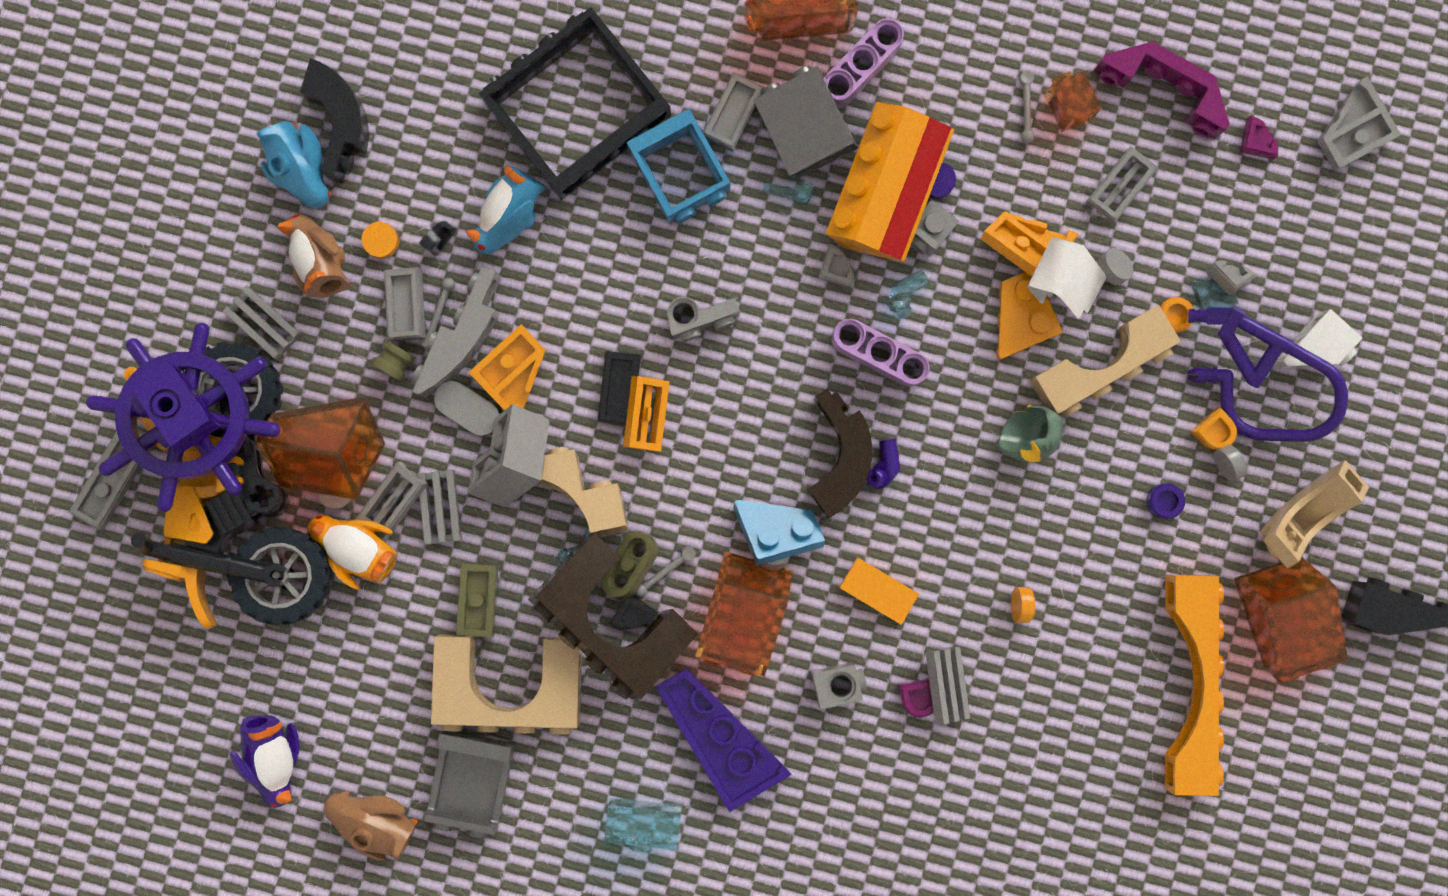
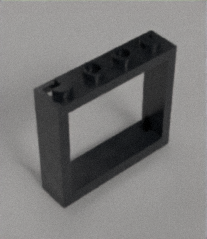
[479,7,671,201]

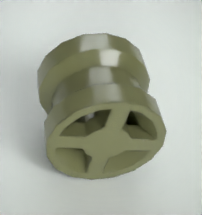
[370,339,416,382]

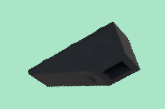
[1340,577,1448,635]

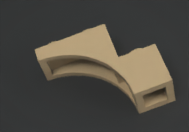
[536,447,629,538]

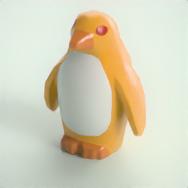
[307,514,398,590]

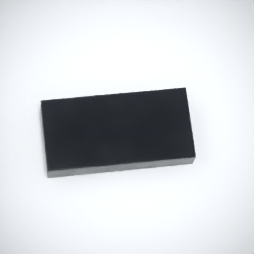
[598,351,641,425]

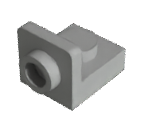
[910,199,959,256]

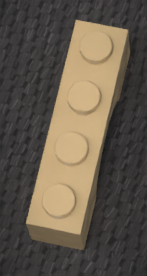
[1029,305,1181,418]

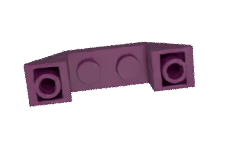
[1093,41,1230,139]

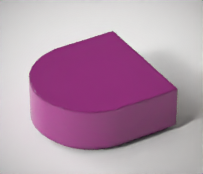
[898,678,934,718]

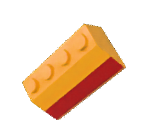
[825,102,954,263]

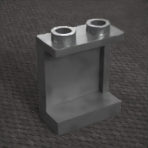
[753,66,858,181]
[422,731,516,838]

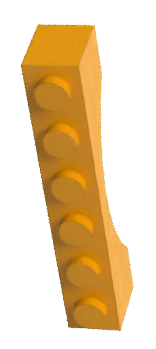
[1165,575,1224,796]

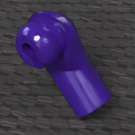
[866,439,901,489]

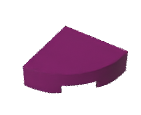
[1239,115,1278,160]

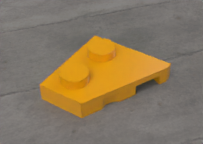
[981,212,1079,277]
[996,272,1063,361]
[469,324,546,410]

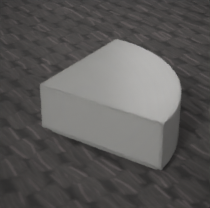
[818,243,854,289]
[1205,260,1257,296]

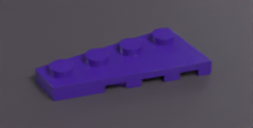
[656,667,792,812]

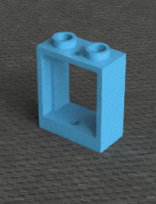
[627,109,731,224]

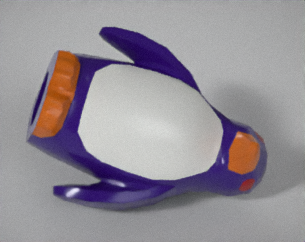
[230,715,300,808]

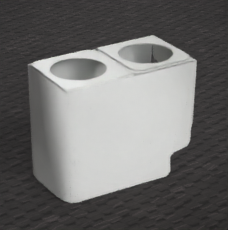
[1027,237,1107,319]

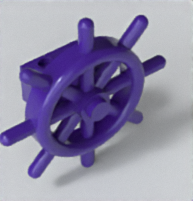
[86,323,280,512]

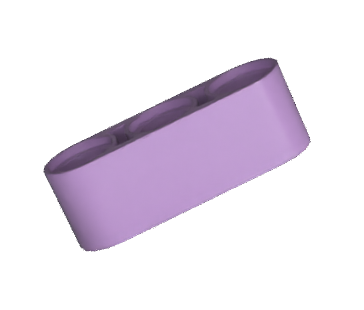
[824,18,904,109]
[831,319,930,387]

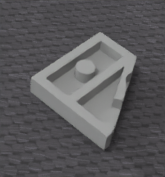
[1317,76,1401,172]

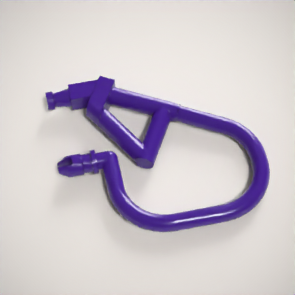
[1187,305,1348,442]

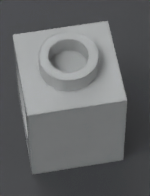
[811,662,867,710]

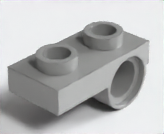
[667,297,740,342]

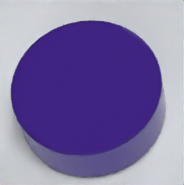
[929,162,956,199]
[1146,483,1185,519]

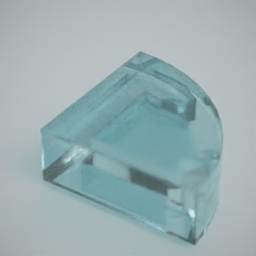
[1190,279,1239,310]

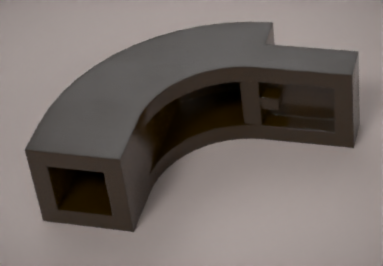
[807,389,872,519]

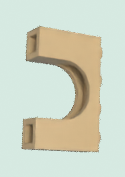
[431,634,582,734]

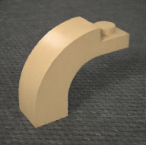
[1260,460,1369,569]

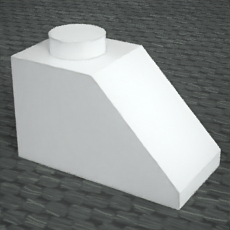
[1273,309,1362,370]

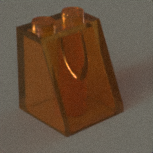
[744,0,859,41]
[255,398,385,500]
[695,551,793,677]
[1234,557,1348,683]

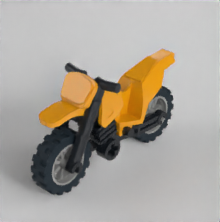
[124,342,332,629]

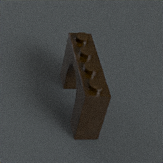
[528,533,698,700]

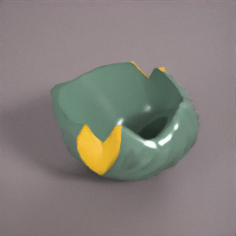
[996,404,1063,463]

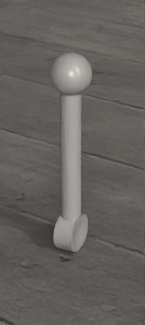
[1019,71,1035,143]
[420,278,455,348]
[634,546,696,598]

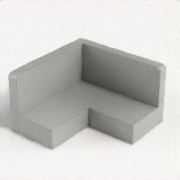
[468,404,549,507]

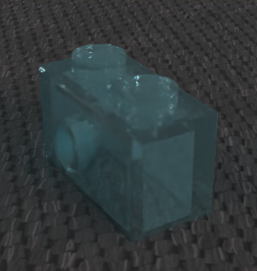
[604,798,682,852]

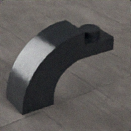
[300,58,369,183]

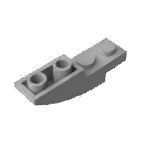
[411,265,501,398]

